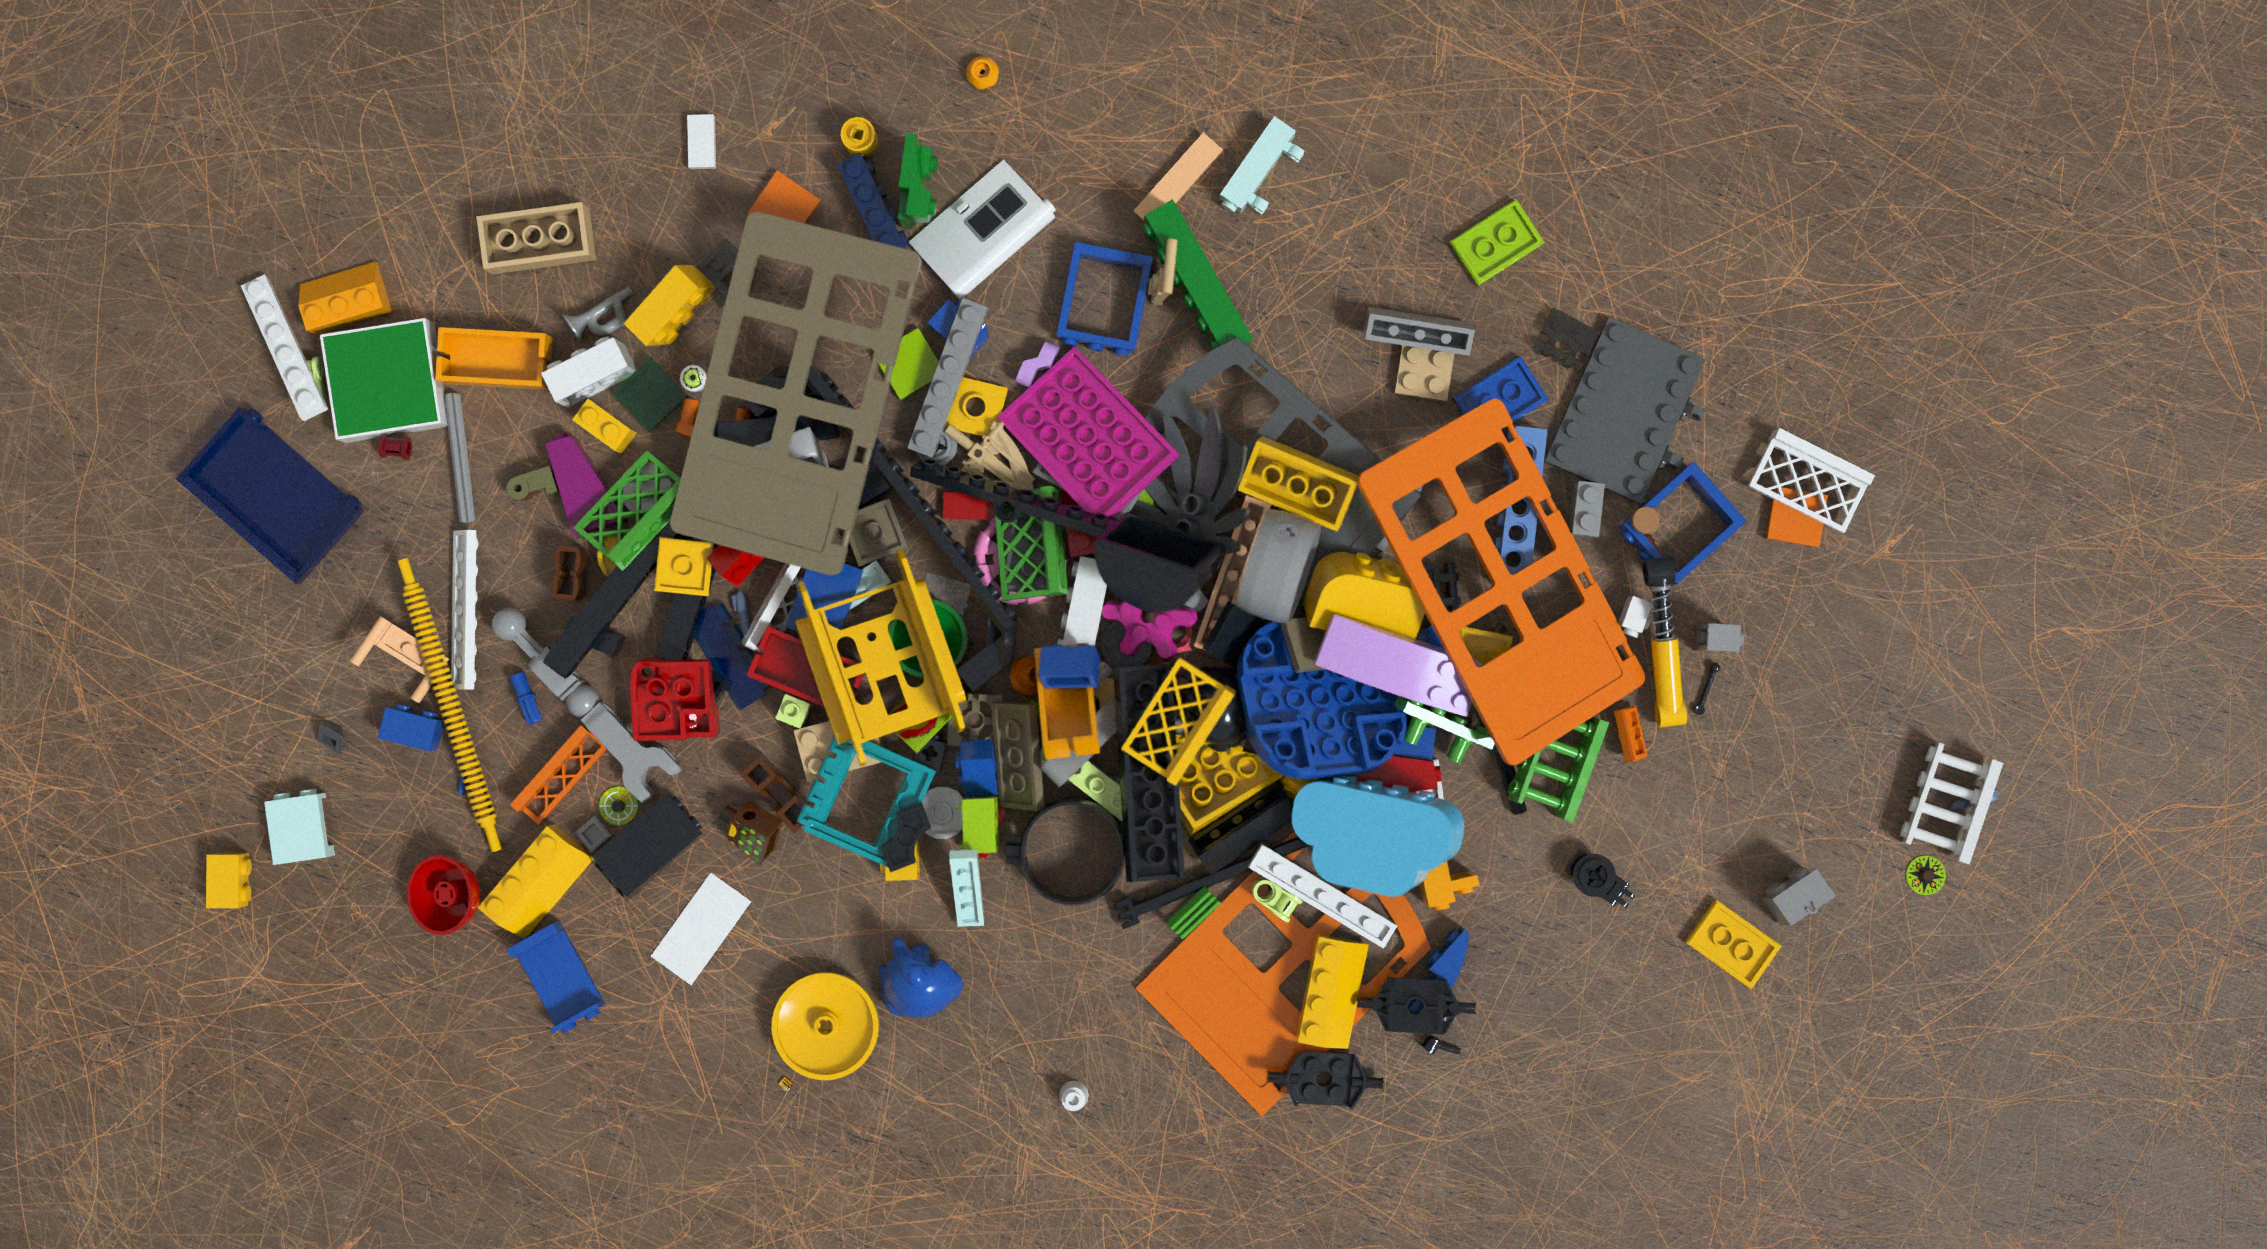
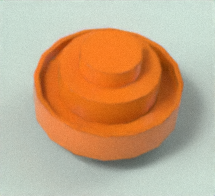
[1010,656,1038,695]

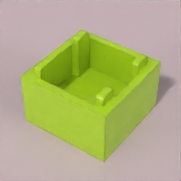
[957,796,1000,853]

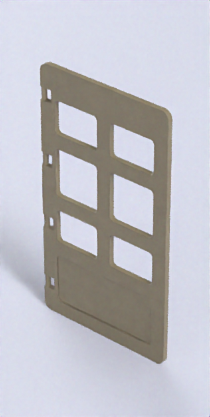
[670,212,921,575]

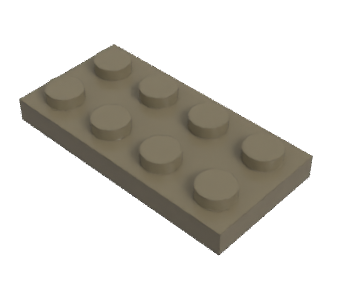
[991,701,1044,811]

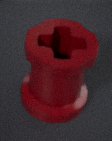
[378,434,412,460]

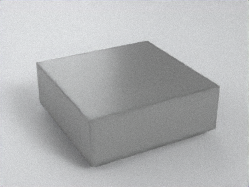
[574,815,613,853]

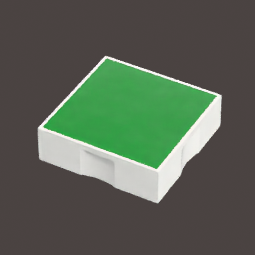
[320,318,448,443]

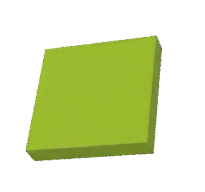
[873,328,939,401]

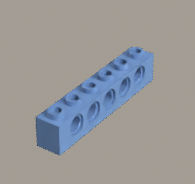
[1494,426,1547,575]

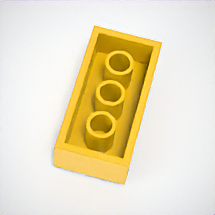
[1238,436,1358,532]

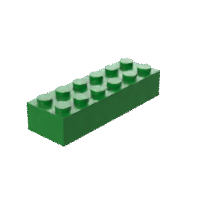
[1142,199,1253,351]

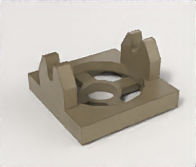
[947,693,1003,748]

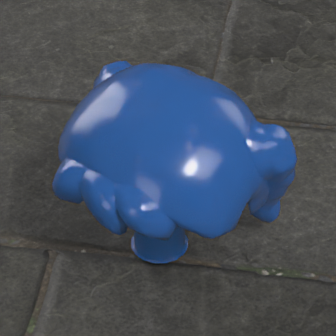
[878,938,963,1018]

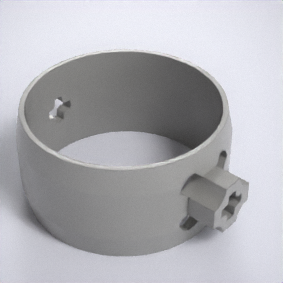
[1237,509,1321,624]

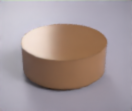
[1631,507,1660,534]

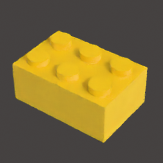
[624,265,716,346]

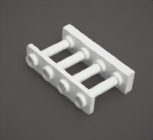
[1900,742,2003,864]

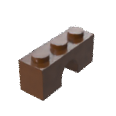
[740,755,811,833]

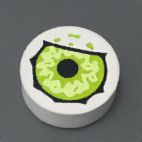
[680,365,707,392]

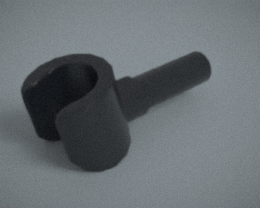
[1422,1035,1461,1055]

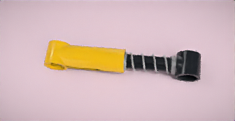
[1642,556,1687,728]

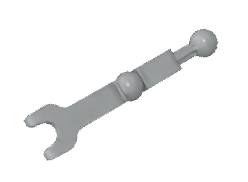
[492,607,683,803]

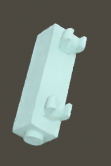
[1219,116,1305,215]

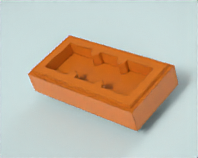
[1614,705,1648,763]

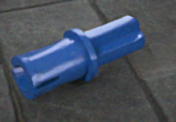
[509,672,542,725]

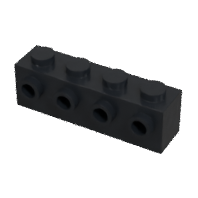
[1188,782,1293,875]

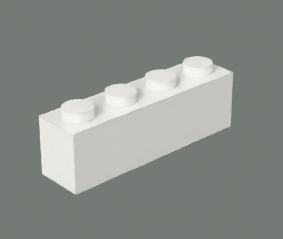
[1057,556,1107,646]

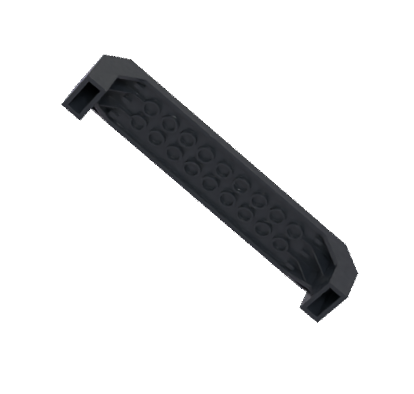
[744,366,1018,691]

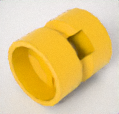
[840,117,879,159]

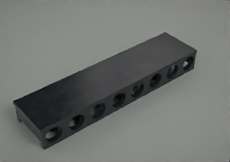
[1113,664,1185,882]

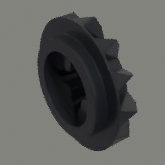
[1572,854,1616,897]

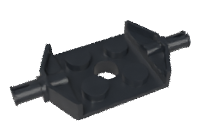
[1357,976,1476,1035]
[1266,1051,1384,1110]

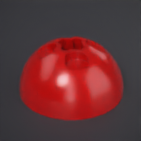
[407,855,481,935]

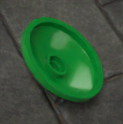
[888,599,968,678]

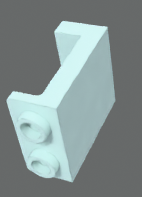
[264,789,335,865]

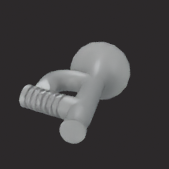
[562,286,634,342]

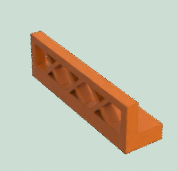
[510,725,607,825]

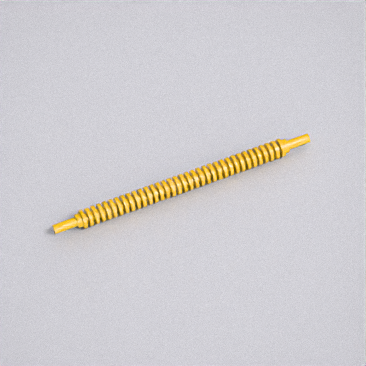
[397,558,502,852]

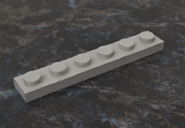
[907,298,989,458]

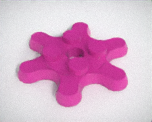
[1102,601,1198,660]

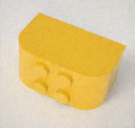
[1303,552,1425,639]

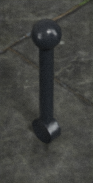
[1693,663,1720,715]

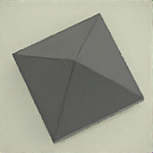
[317,724,344,753]

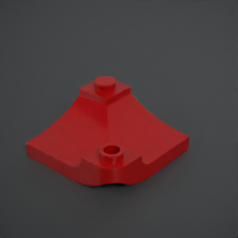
[630,658,720,741]

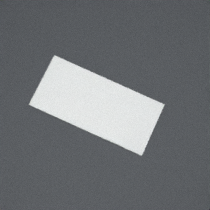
[651,873,752,985]

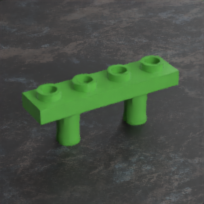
[1394,695,1495,764]

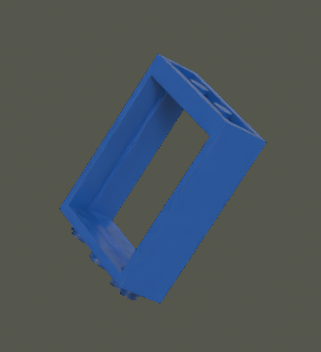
[1057,242,1153,357]
[1618,462,1747,586]

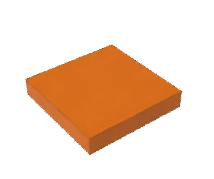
[747,170,822,224]
[1765,487,1828,548]

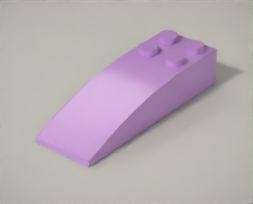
[1314,613,1483,717]

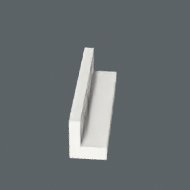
[741,563,804,654]

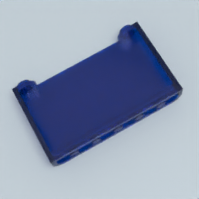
[176,407,364,584]

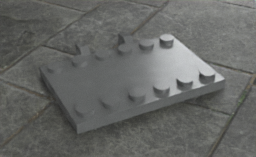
[1544,317,1706,504]

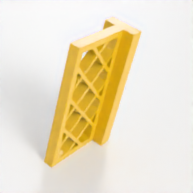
[1121,657,1235,786]

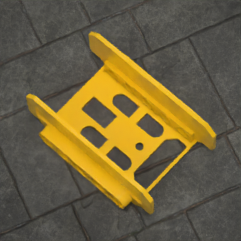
[795,549,966,767]

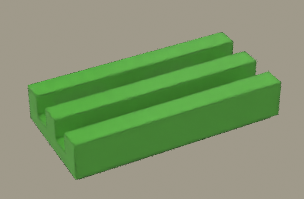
[1166,886,1221,939]

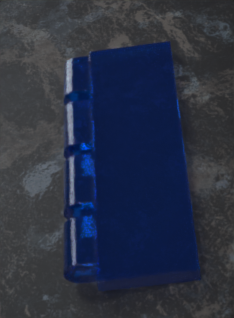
[694,603,770,710]

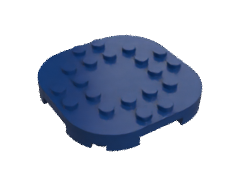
[1237,622,1406,779]

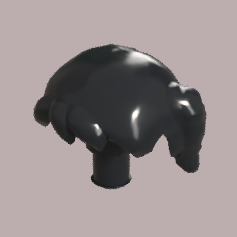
[1173,666,1248,752]

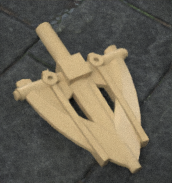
[945,421,1036,490]

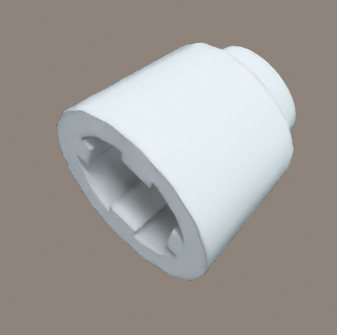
[1059,1081,1089,1111]

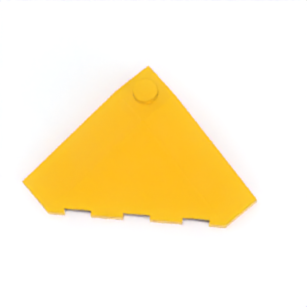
[1176,734,1284,836]

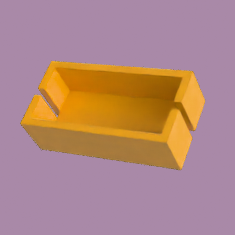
[435,327,553,390]
[1034,642,1100,760]

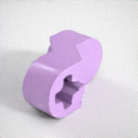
[1015,341,1060,388]

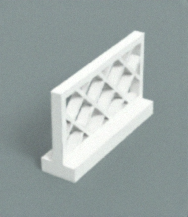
[1747,428,1875,534]

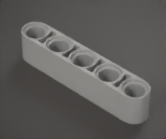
[1041,696,1117,787]

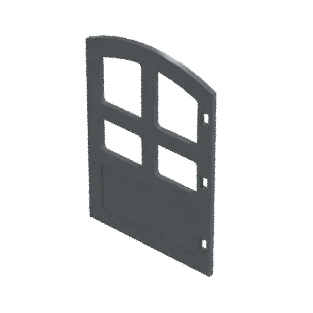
[1146,337,1422,619]

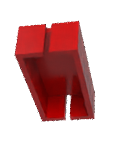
[747,626,864,708]

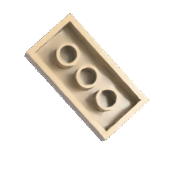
[476,202,596,274]

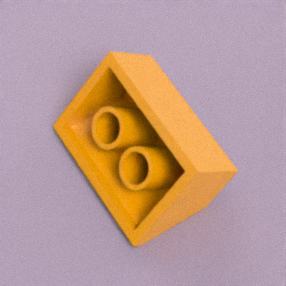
[298,261,392,335]

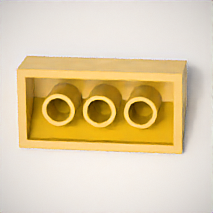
[478,824,592,939]
[1296,933,1369,1049]

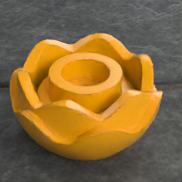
[966,56,999,90]

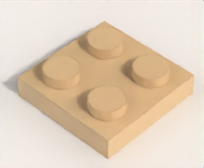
[1394,345,1455,402]

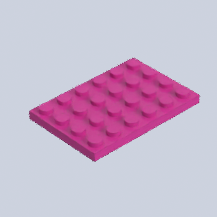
[997,346,1180,519]

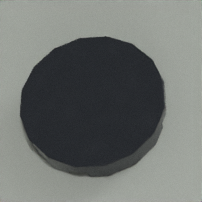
[1100,620,1152,667]

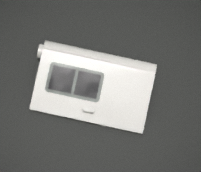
[909,159,1056,301]

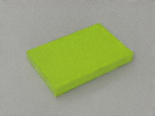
[1449,199,1545,287]

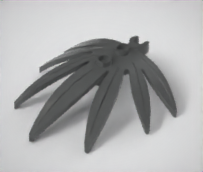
[1130,406,1250,554]

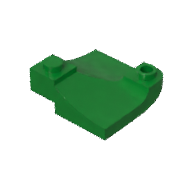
[898,133,938,230]

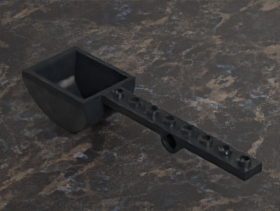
[910,458,1225,613]

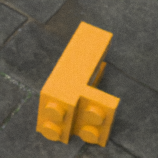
[1419,861,1480,911]

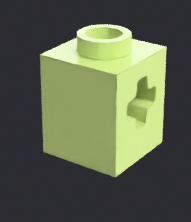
[775,694,814,728]

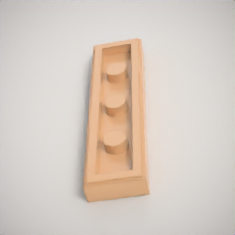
[1133,132,1223,221]

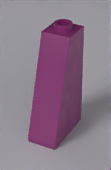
[545,433,629,536]

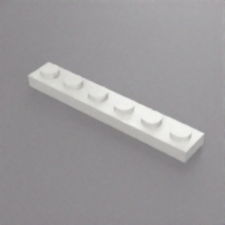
[241,274,328,421]
[451,530,478,689]
[1248,843,1397,948]

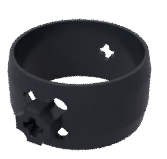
[1005,797,1125,906]

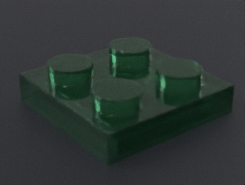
[612,357,689,433]

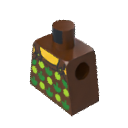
[719,802,783,865]

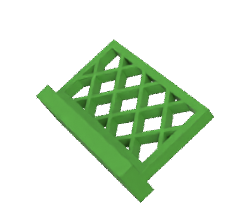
[573,451,681,571]
[995,486,1068,601]

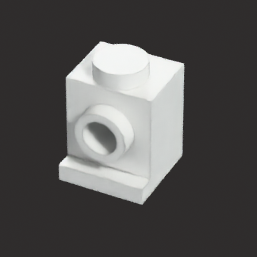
[1618,596,1654,638]

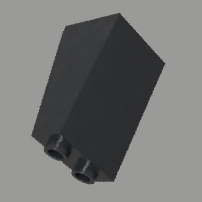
[592,794,702,902]

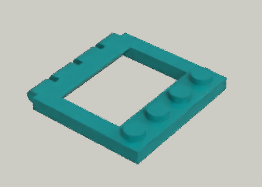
[796,736,936,867]

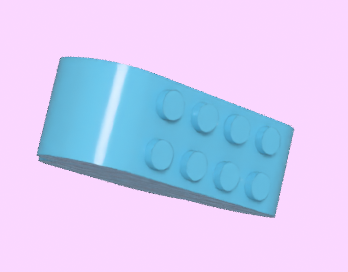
[1292,775,1464,896]

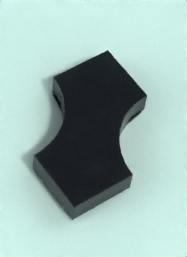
[881,802,932,872]

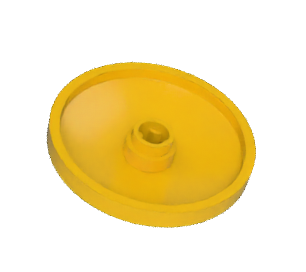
[772,972,879,1080]

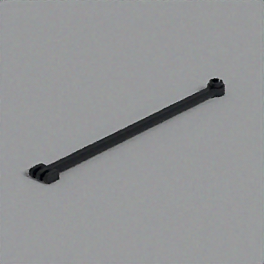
[1113,837,1311,930]

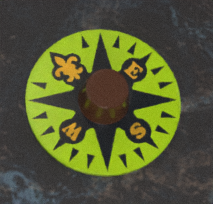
[1906,855,1946,895]

